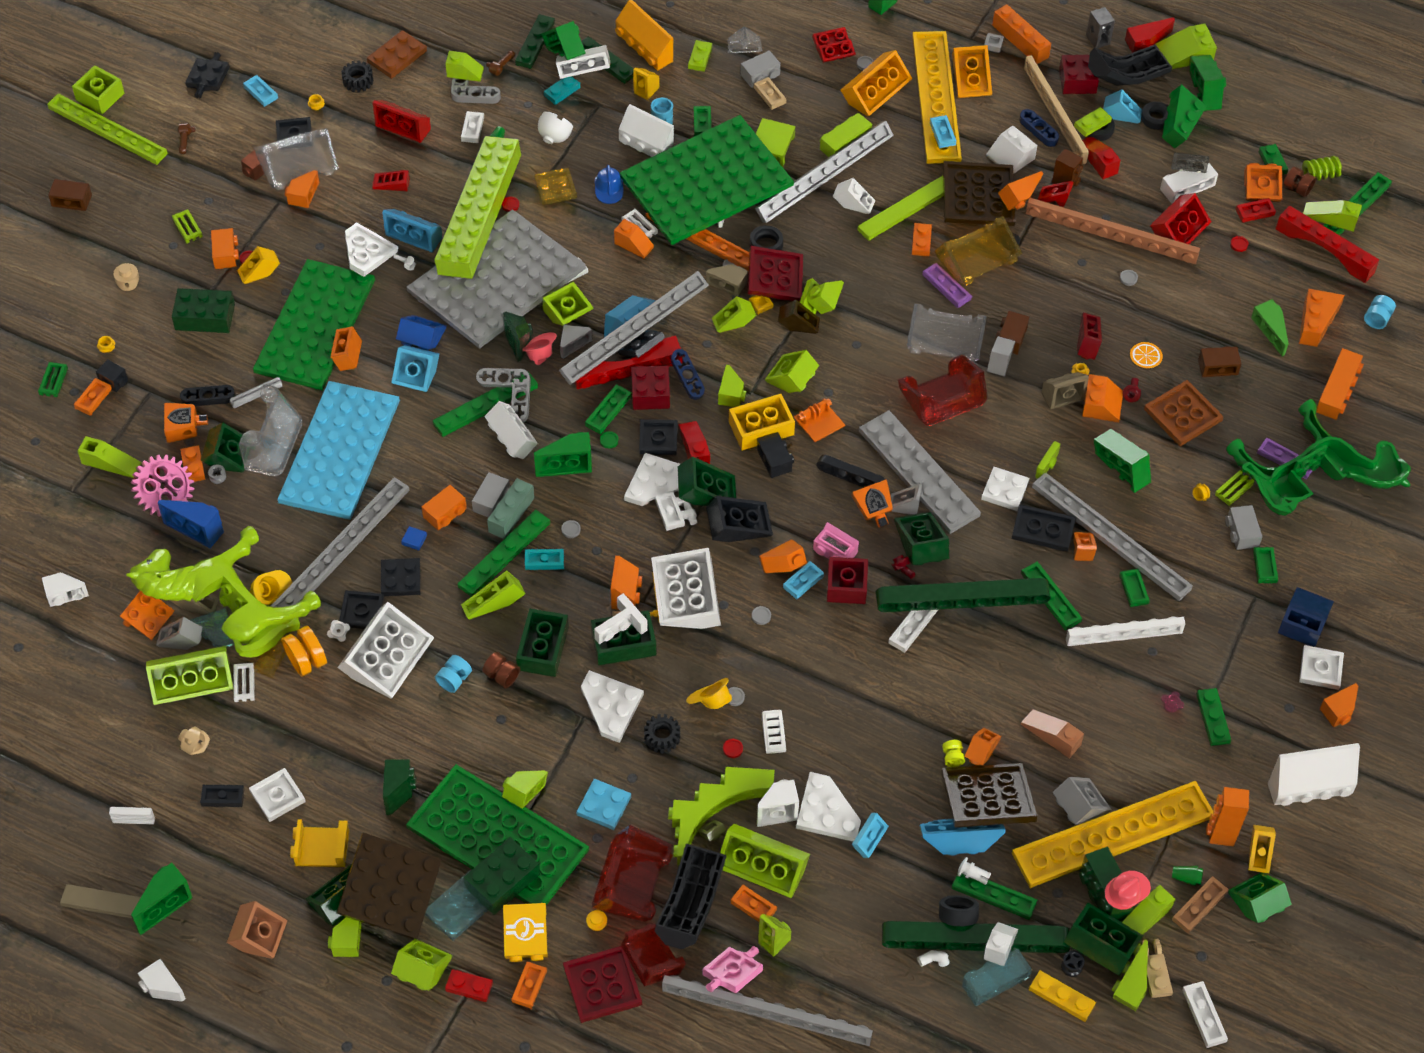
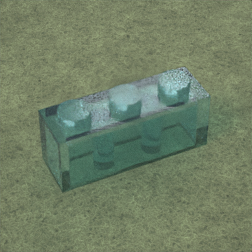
[962,949,1032,1006]

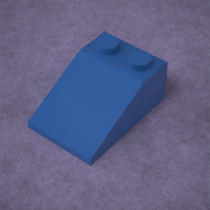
[157,500,224,548]

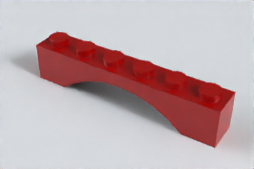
[1276,206,1380,283]
[570,336,683,389]

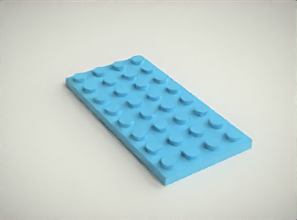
[278,381,400,520]

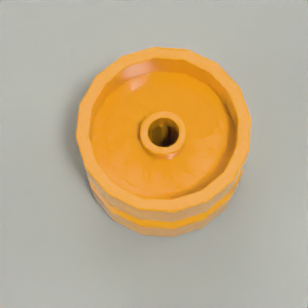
[281,625,327,677]

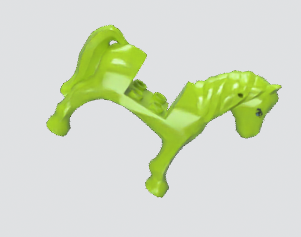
[126,526,321,658]

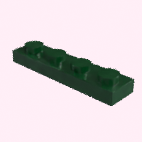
[515,14,555,69]
[581,36,634,84]

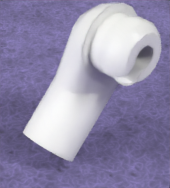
[917,950,950,967]

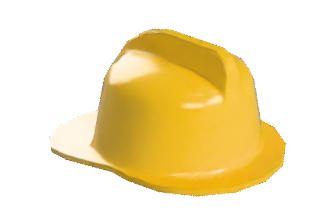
[249,570,292,605]
[686,678,732,709]

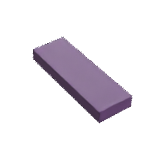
[922,263,972,308]
[1257,438,1312,479]

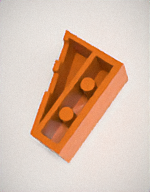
[1299,289,1345,347]

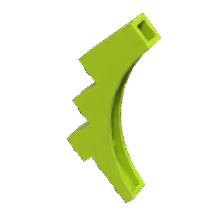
[668,767,775,865]

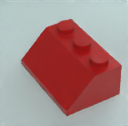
[372,100,431,143]
[1150,193,1211,245]

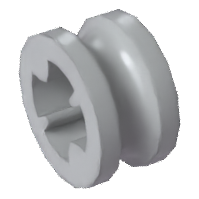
[208,465,226,484]

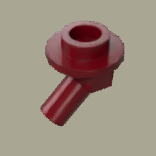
[1123,378,1141,402]
[891,554,915,579]

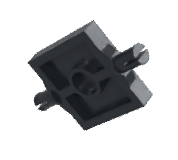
[185,52,230,99]

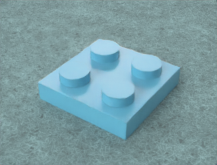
[577,779,631,830]

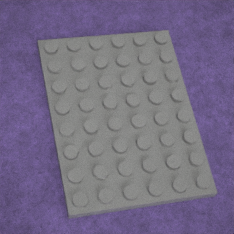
[407,209,586,349]

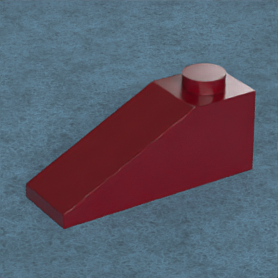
[1077,312,1102,360]

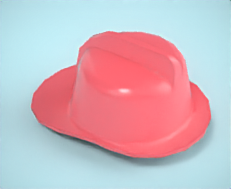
[522,332,557,365]
[1105,870,1151,910]

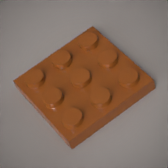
[1144,380,1224,447]

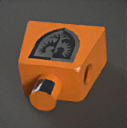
[164,403,208,443]
[851,479,893,528]

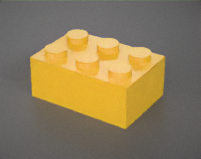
[729,394,795,451]

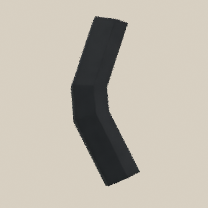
[1088,45,1172,86]
[655,843,727,950]

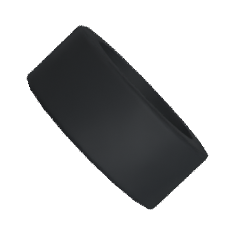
[749,225,783,251]
[939,895,979,926]

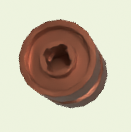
[1283,166,1316,197]
[482,652,520,688]

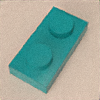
[544,76,581,105]
[525,549,564,570]

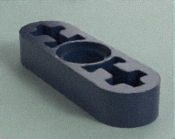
[1019,109,1059,147]
[671,349,705,400]

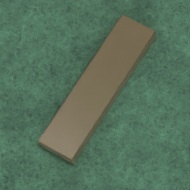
[60,884,141,918]

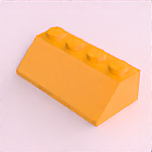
[615,0,673,71]
[840,50,913,116]

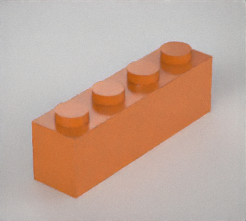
[992,4,1051,64]
[1316,348,1364,420]
[1206,787,1249,847]

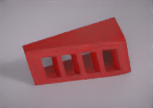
[372,170,410,191]

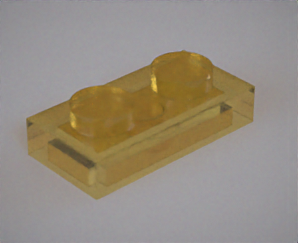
[254,640,286,678]

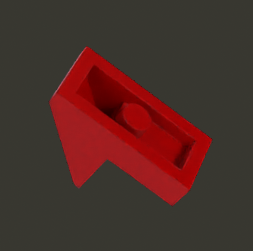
[1038,181,1073,207]

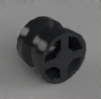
[1061,951,1085,977]

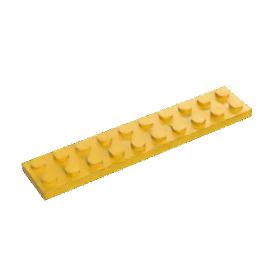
[912,31,962,164]
[1012,781,1213,888]

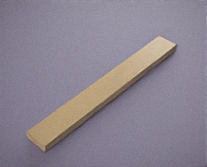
[1024,55,1089,164]

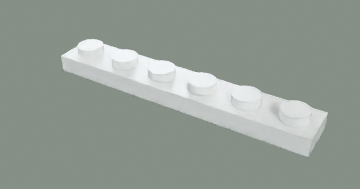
[1066,616,1185,646]

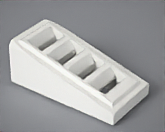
[761,710,786,754]

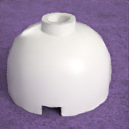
[538,112,573,144]

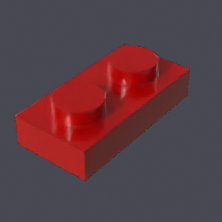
[1236,198,1276,223]
[445,969,493,1002]

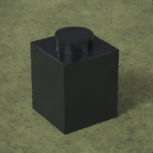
[96,359,128,392]

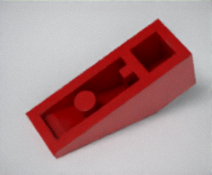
[1125,17,1175,53]
[1082,137,1121,179]
[678,421,710,464]

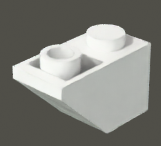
[833,178,875,214]
[42,572,89,607]

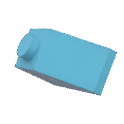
[1103,89,1142,124]

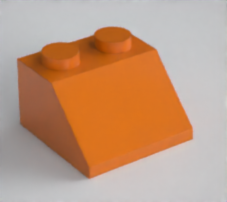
[1082,374,1123,422]
[611,555,643,610]

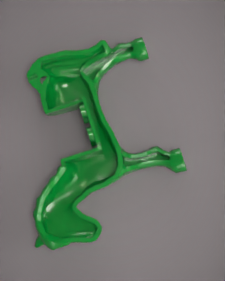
[1226,399,1411,516]

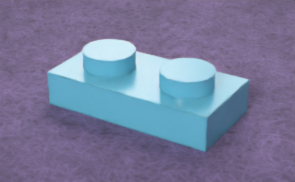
[243,75,278,107]
[930,115,957,148]
[783,561,824,599]
[852,813,889,858]

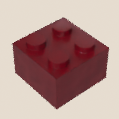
[1059,55,1099,94]
[631,366,670,410]
[827,557,868,604]

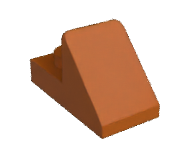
[1073,532,1097,561]

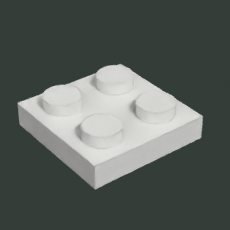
[981,467,1030,511]
[1299,645,1344,690]
[249,768,306,822]

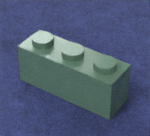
[487,478,534,539]

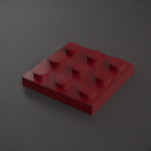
[747,246,803,302]
[563,945,642,1023]

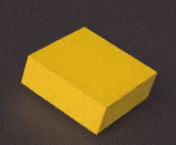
[749,295,774,314]

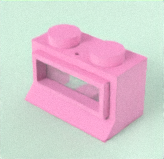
[813,522,859,559]

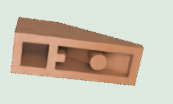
[1021,709,1084,759]

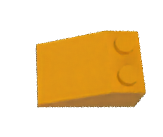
[952,45,992,98]

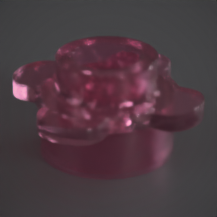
[1161,692,1184,712]

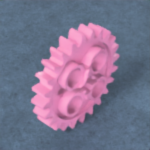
[131,455,194,517]

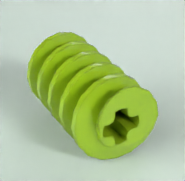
[1302,156,1342,181]

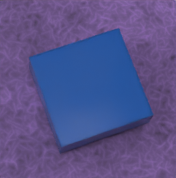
[401,526,427,550]

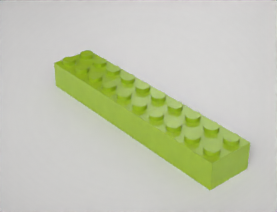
[435,136,521,279]

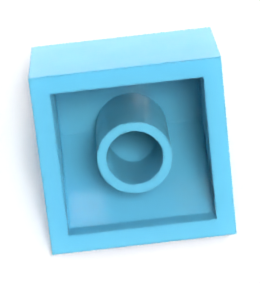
[391,345,439,392]

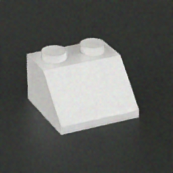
[986,126,1037,173]
[757,779,799,827]

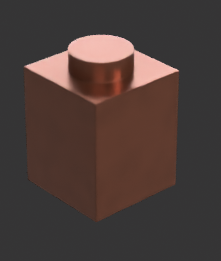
[241,149,270,181]

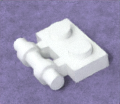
[655,492,697,531]

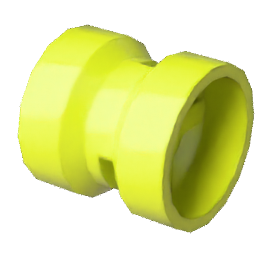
[942,740,965,767]

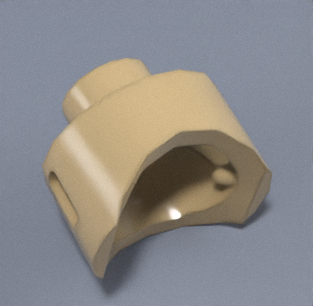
[113,263,139,291]
[178,726,210,755]

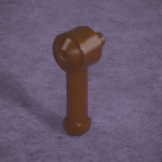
[486,50,515,76]
[178,123,196,154]

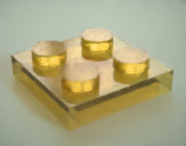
[534,168,577,205]

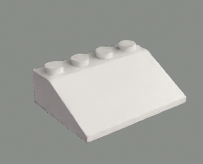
[651,548,721,629]
[337,602,434,699]
[1268,743,1360,806]

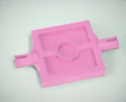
[702,946,763,994]

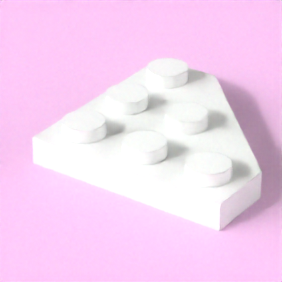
[345,223,398,277]
[624,453,680,506]
[581,670,644,743]
[796,772,861,841]

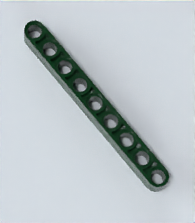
[875,578,1051,612]
[882,921,1070,953]

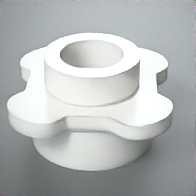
[327,620,350,642]

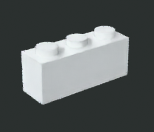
[556,45,610,79]
[1160,160,1218,204]
[484,401,538,459]

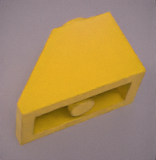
[633,67,659,100]
[237,246,280,284]
[1248,825,1276,874]

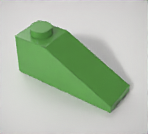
[1251,299,1288,356]

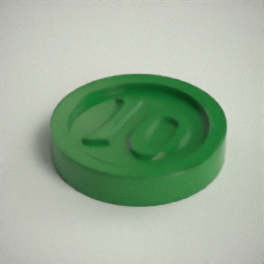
[600,431,619,449]

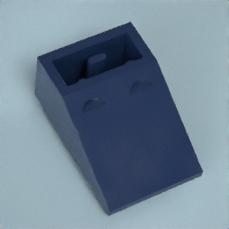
[1278,587,1334,647]

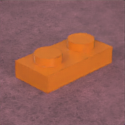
[912,223,932,256]
[74,378,112,416]
[180,445,206,482]
[730,885,777,922]
[512,962,547,1009]

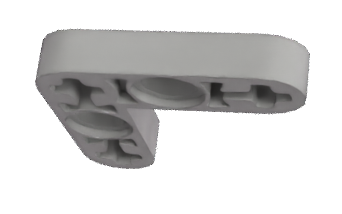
[451,78,501,104]
[476,368,531,423]

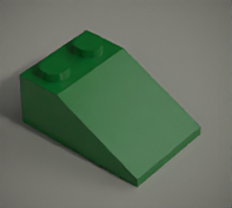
[534,432,592,477]
[131,863,193,936]

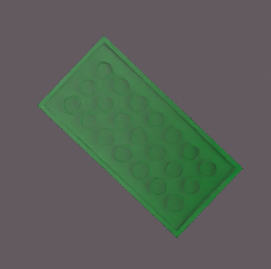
[253,259,375,391]
[406,764,589,905]

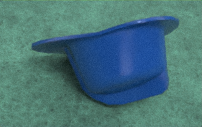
[595,165,623,204]

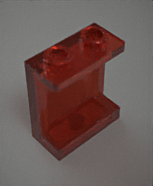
[621,923,686,987]

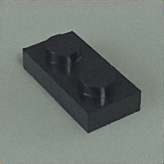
[200,784,245,807]

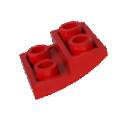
[812,27,856,63]

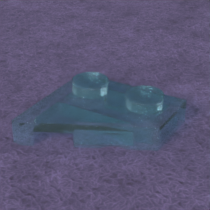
[190,608,234,648]

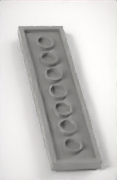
[859,410,981,534]

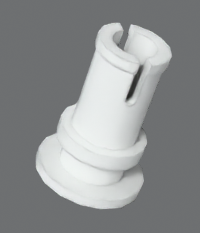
[957,857,991,885]

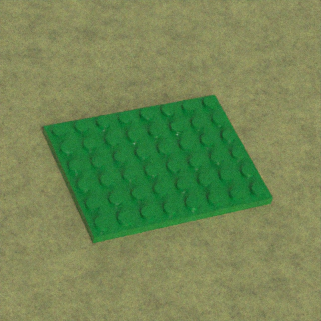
[620,115,794,245]

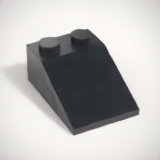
[706,496,773,542]

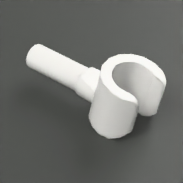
[394,254,416,270]

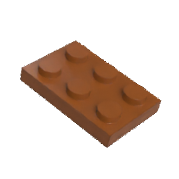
[367,30,427,79]

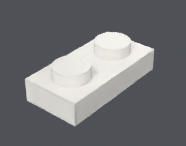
[461,111,484,143]

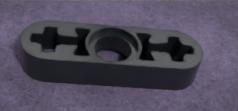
[180,385,235,406]

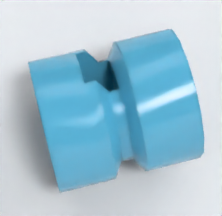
[651,97,673,125]
[1364,295,1396,329]
[435,655,472,693]

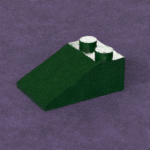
[677,456,736,506]
[894,512,949,565]

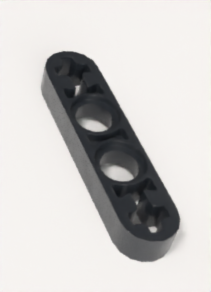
[816,455,886,488]

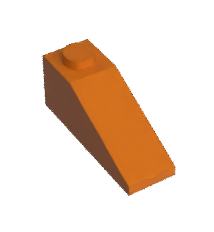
[998,171,1043,210]

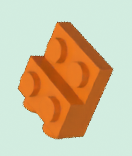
[1244,163,1282,202]

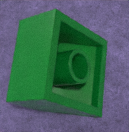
[1228,872,1292,923]

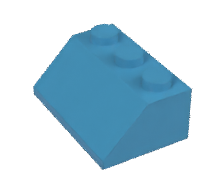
[382,209,443,253]

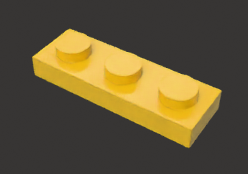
[1029,970,1096,1022]

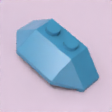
[604,295,656,337]
[920,819,1005,856]

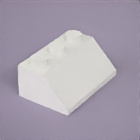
[619,104,674,157]

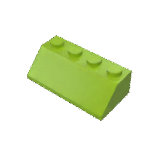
[146,646,234,705]
[720,824,810,898]

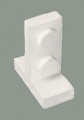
[594,593,647,644]

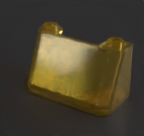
[934,216,1022,286]

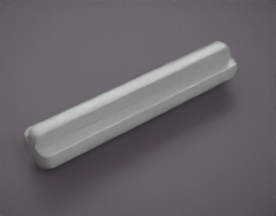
[230,377,282,408]

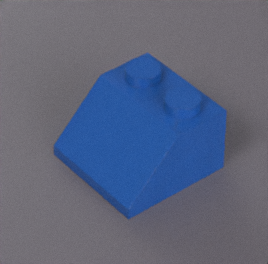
[396,315,447,351]

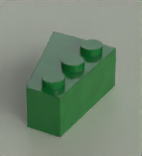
[541,21,586,60]
[1189,55,1226,111]
[1162,84,1207,148]
[1094,429,1151,493]

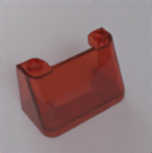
[898,354,987,426]
[592,825,673,922]

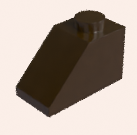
[778,300,820,334]

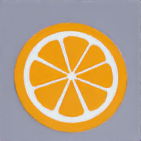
[1130,342,1163,368]

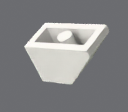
[984,922,1018,966]
[138,959,186,1001]

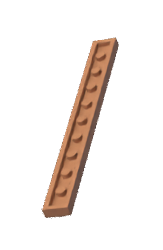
[1026,198,1200,265]

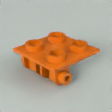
[794,398,845,442]
[120,591,175,640]

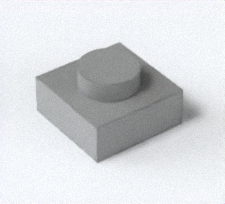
[984,33,1004,53]

